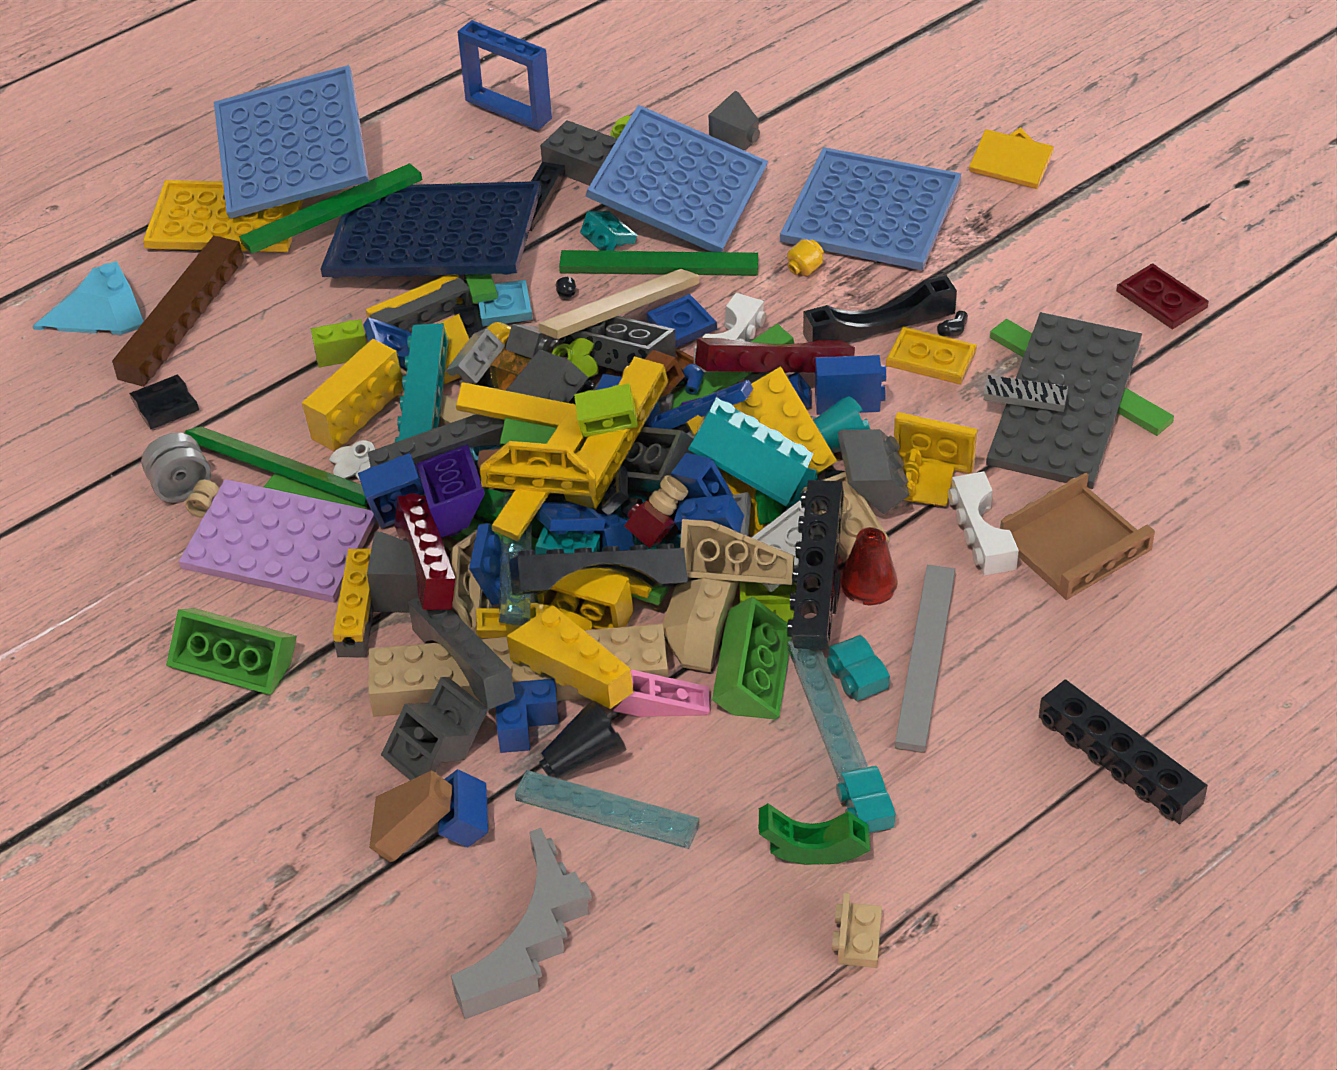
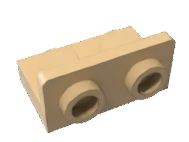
[832,893,882,968]

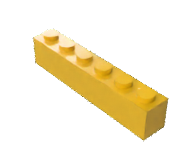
[564,356,668,510]

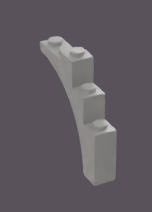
[451,828,592,1019]

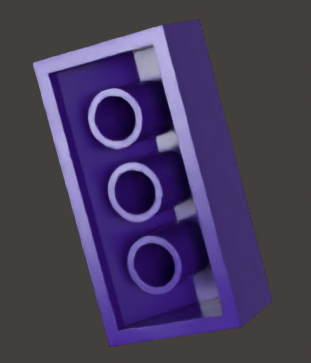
[417,444,485,538]

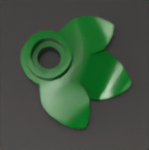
[755,490,787,525]

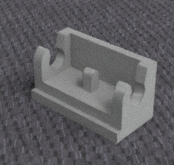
[445,328,505,384]

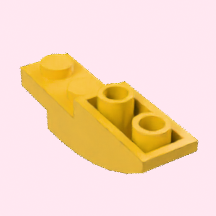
[476,601,592,638]

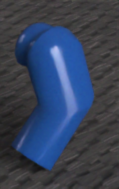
[683,364,704,395]

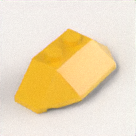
[480,441,596,497]

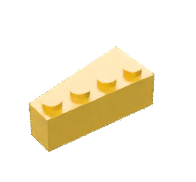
[507,605,633,709]

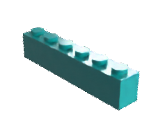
[395,323,449,442]

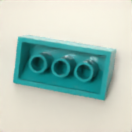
[688,398,813,506]

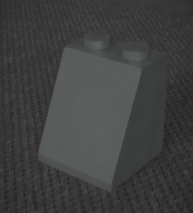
[367,531,418,613]

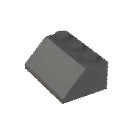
[505,350,589,403]
[838,429,909,514]

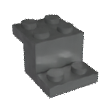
[381,677,488,780]

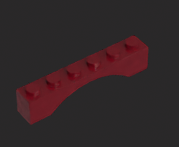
[695,338,855,373]
[395,493,455,610]

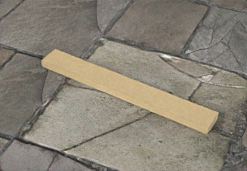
[539,269,699,339]

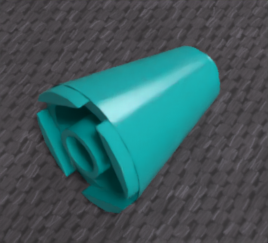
[813,396,870,453]

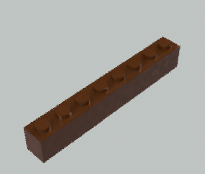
[112,235,244,387]

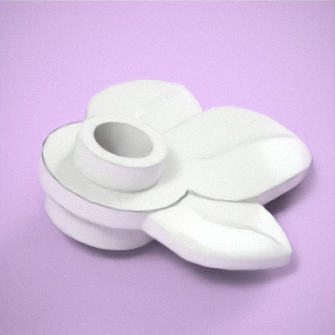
[329,440,375,481]

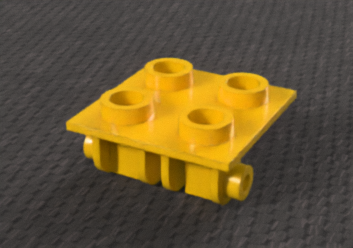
[902,449,955,506]

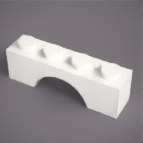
[694,293,766,372]
[948,472,1019,576]

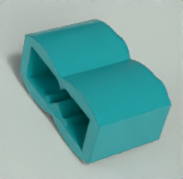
[827,635,890,701]
[836,766,896,833]

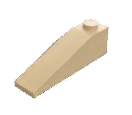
[680,519,794,585]

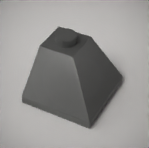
[708,91,760,150]

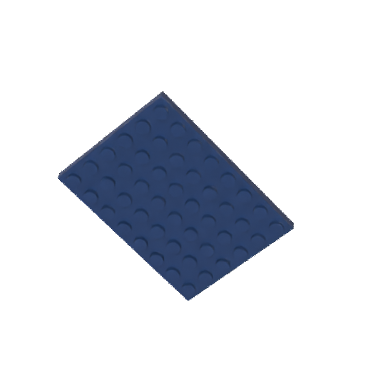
[320,181,541,278]

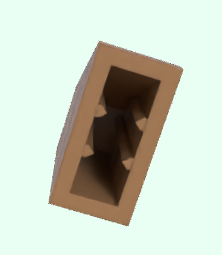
[369,770,452,862]

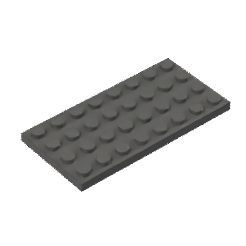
[986,312,1142,489]

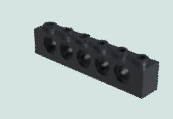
[787,480,844,650]
[1039,679,1208,825]

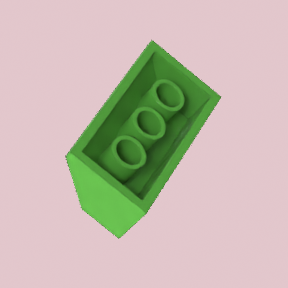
[712,596,791,720]
[166,608,297,695]

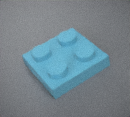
[478,280,533,327]

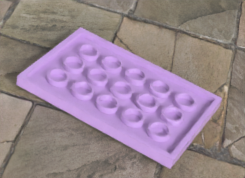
[179,479,377,603]

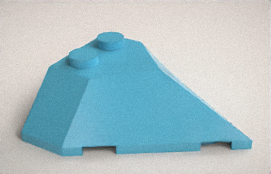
[33,261,144,335]

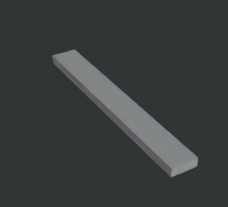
[895,565,955,753]

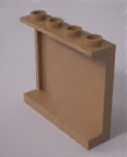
[1000,473,1155,600]

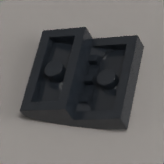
[129,374,199,430]

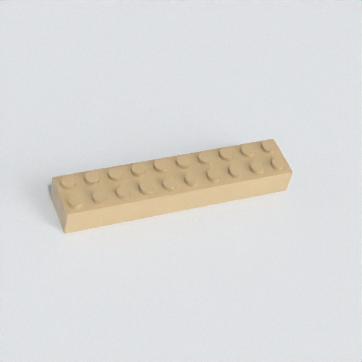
[369,624,668,717]

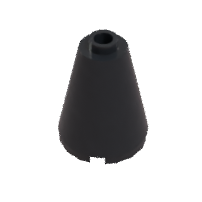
[539,701,627,779]

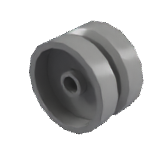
[141,433,211,503]

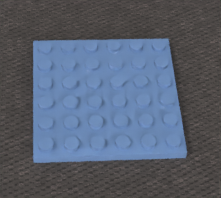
[214,65,369,219]
[585,105,768,252]
[780,147,962,270]

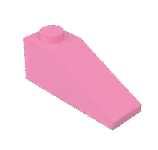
[613,670,710,717]

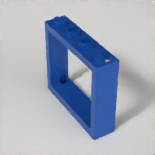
[457,20,552,130]

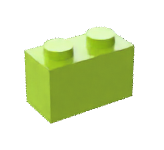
[310,319,367,368]
[574,384,638,437]

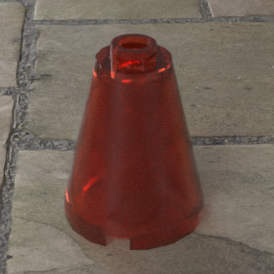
[840,527,898,606]

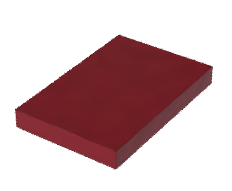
[1116,263,1209,330]

